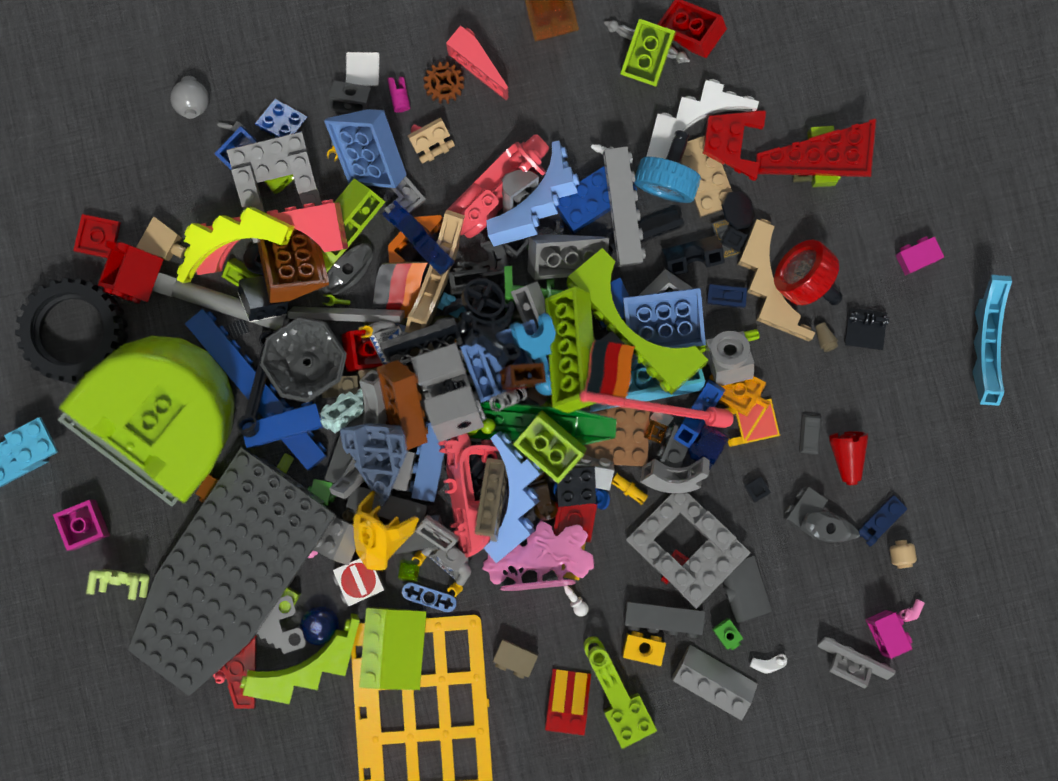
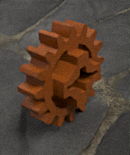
[424,62,464,104]

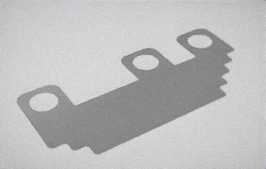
[257,596,305,654]

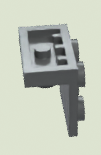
[656,424,688,468]

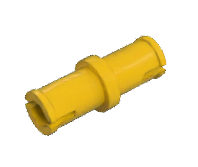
[611,473,648,505]

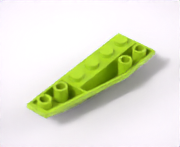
[321,178,385,272]

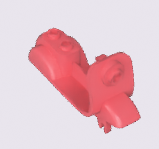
[447,134,549,238]
[438,433,499,557]

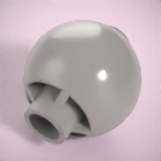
[170,76,209,119]

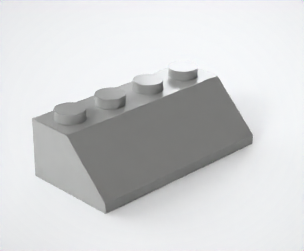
[671,645,758,721]

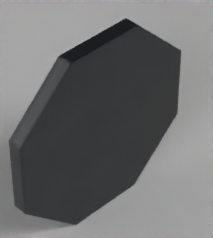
[721,191,755,229]

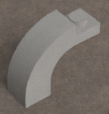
[640,457,710,493]

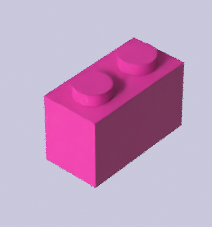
[895,236,944,276]

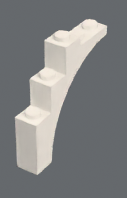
[646,79,759,159]

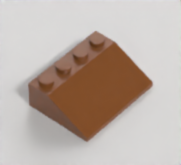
[257,229,329,303]

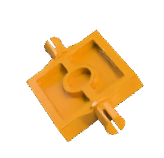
[709,374,771,416]

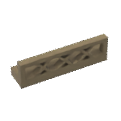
[475,458,507,542]

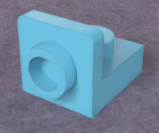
[437,292,466,318]

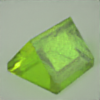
[398,563,420,582]

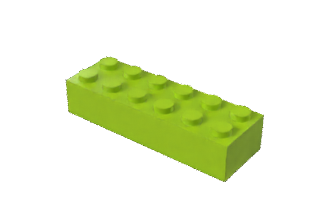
[545,286,595,413]

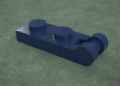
[858,495,907,547]

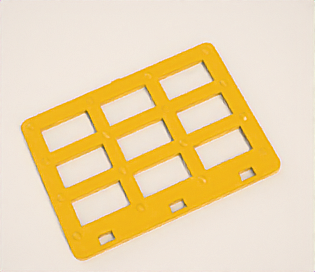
[351,614,493,781]

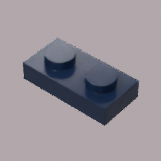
[707,284,747,308]

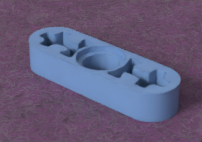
[402,582,457,612]

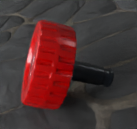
[774,240,843,306]

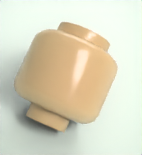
[889,540,917,569]

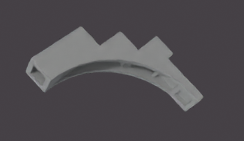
[329,370,387,499]

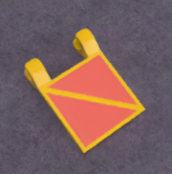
[724,399,780,447]

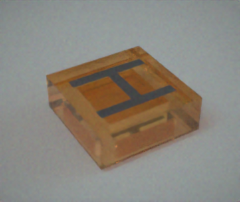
[644,419,668,444]

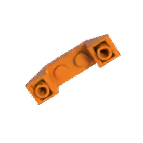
[388,215,443,263]

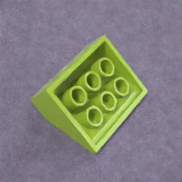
[359,607,427,690]

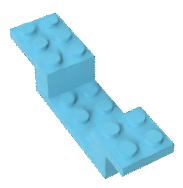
[0,417,59,487]

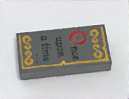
[711,219,741,259]

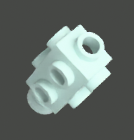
[320,388,364,433]

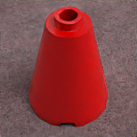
[829,431,868,485]

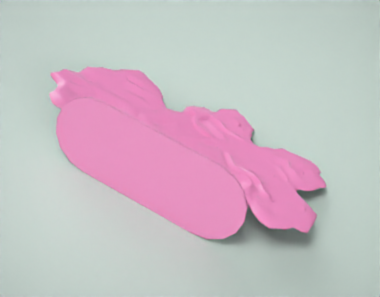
[482,520,594,591]

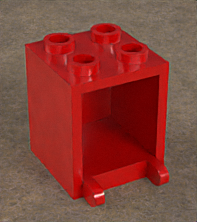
[98,240,164,304]

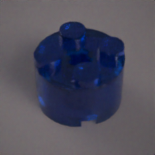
[688,425,730,470]

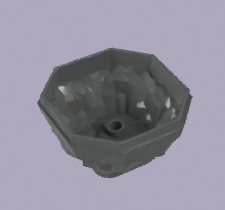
[260,317,347,402]

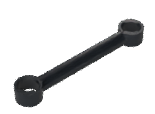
[237,330,275,437]

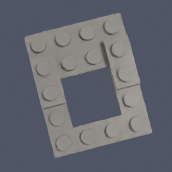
[227,131,322,243]
[626,492,751,609]

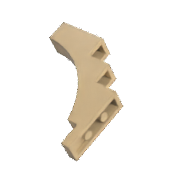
[738,219,815,342]

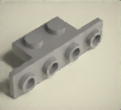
[818,637,895,689]

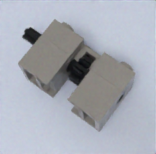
[411,339,486,442]

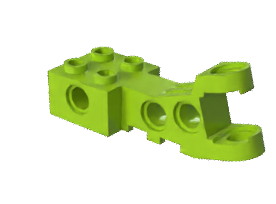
[583,636,657,749]

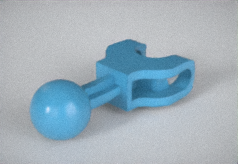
[510,313,556,396]

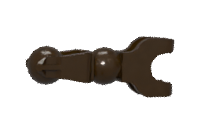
[511,442,558,521]

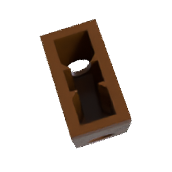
[500,363,546,390]

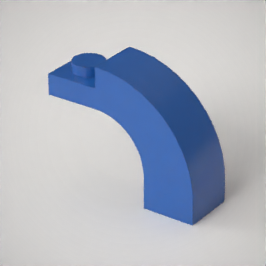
[674,380,726,449]

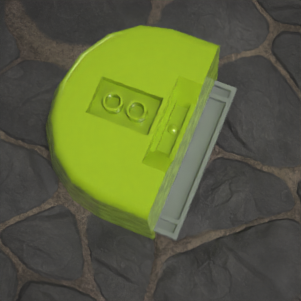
[58,336,235,507]

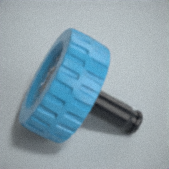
[634,130,701,203]

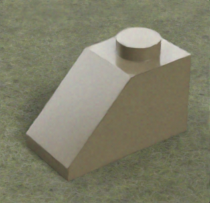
[322,376,360,398]

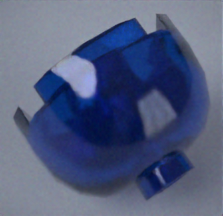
[299,606,339,646]

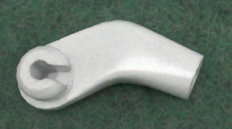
[749,654,787,674]

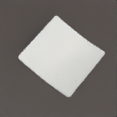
[346,52,379,86]

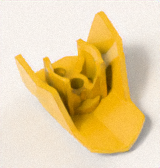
[353,491,419,570]

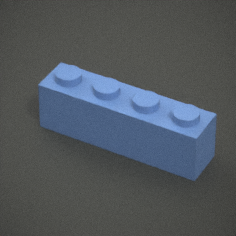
[409,420,447,502]

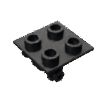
[845,308,889,350]
[555,466,596,507]

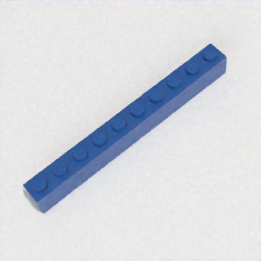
[185,309,327,471]

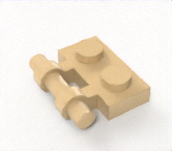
[407,117,455,164]

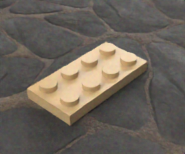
[681,136,732,217]

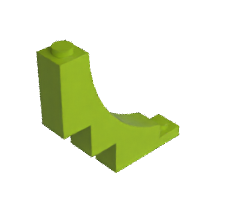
[240,613,360,704]

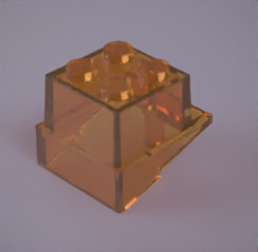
[524,0,579,42]

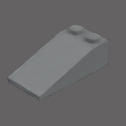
[527,234,609,280]

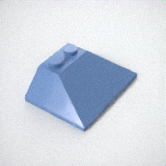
[460,319,550,403]

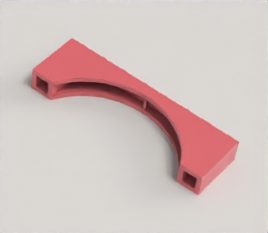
[196,199,348,275]

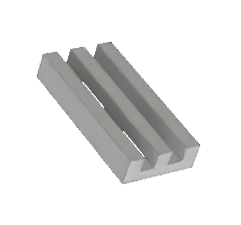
[415,515,459,553]

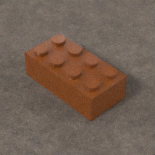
[377,360,428,450]

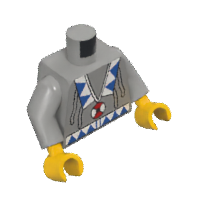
[359,321,410,365]
[411,542,471,597]

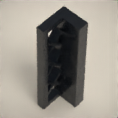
[605,209,684,254]
[380,318,464,366]

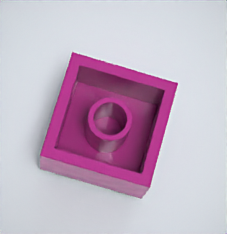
[53,500,110,551]
[865,610,912,659]

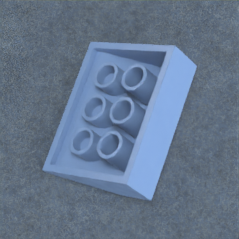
[324,109,407,188]
[623,288,706,348]

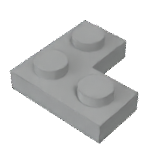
[385,176,426,224]

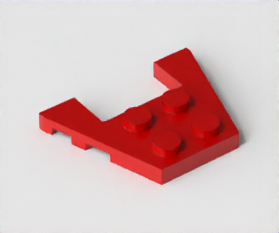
[702,111,766,181]

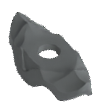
[323,243,373,295]
[800,511,860,543]

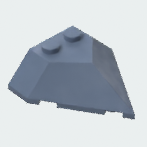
[340,423,407,506]

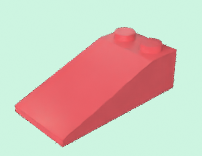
[446,25,509,100]

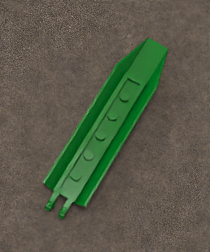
[469,401,617,445]

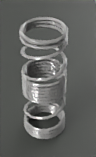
[489,388,527,412]

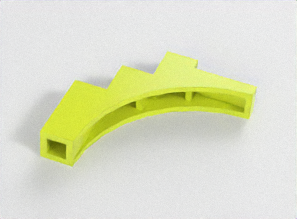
[176,207,294,283]

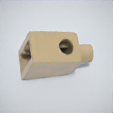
[136,217,187,261]

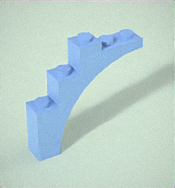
[486,140,580,246]
[484,431,544,563]

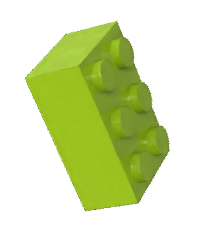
[620,19,676,87]
[513,411,587,483]

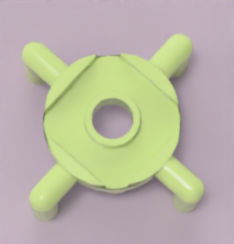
[86,569,150,600]

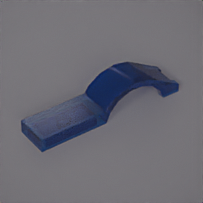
[382,200,455,275]

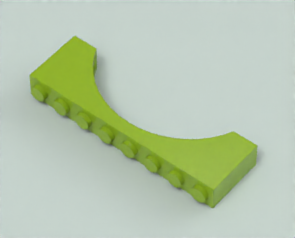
[567,248,708,395]

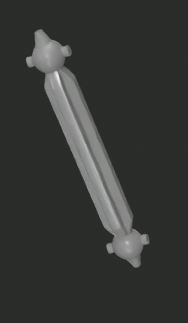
[604,21,690,63]

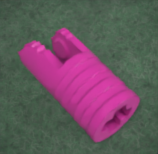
[388,77,410,113]

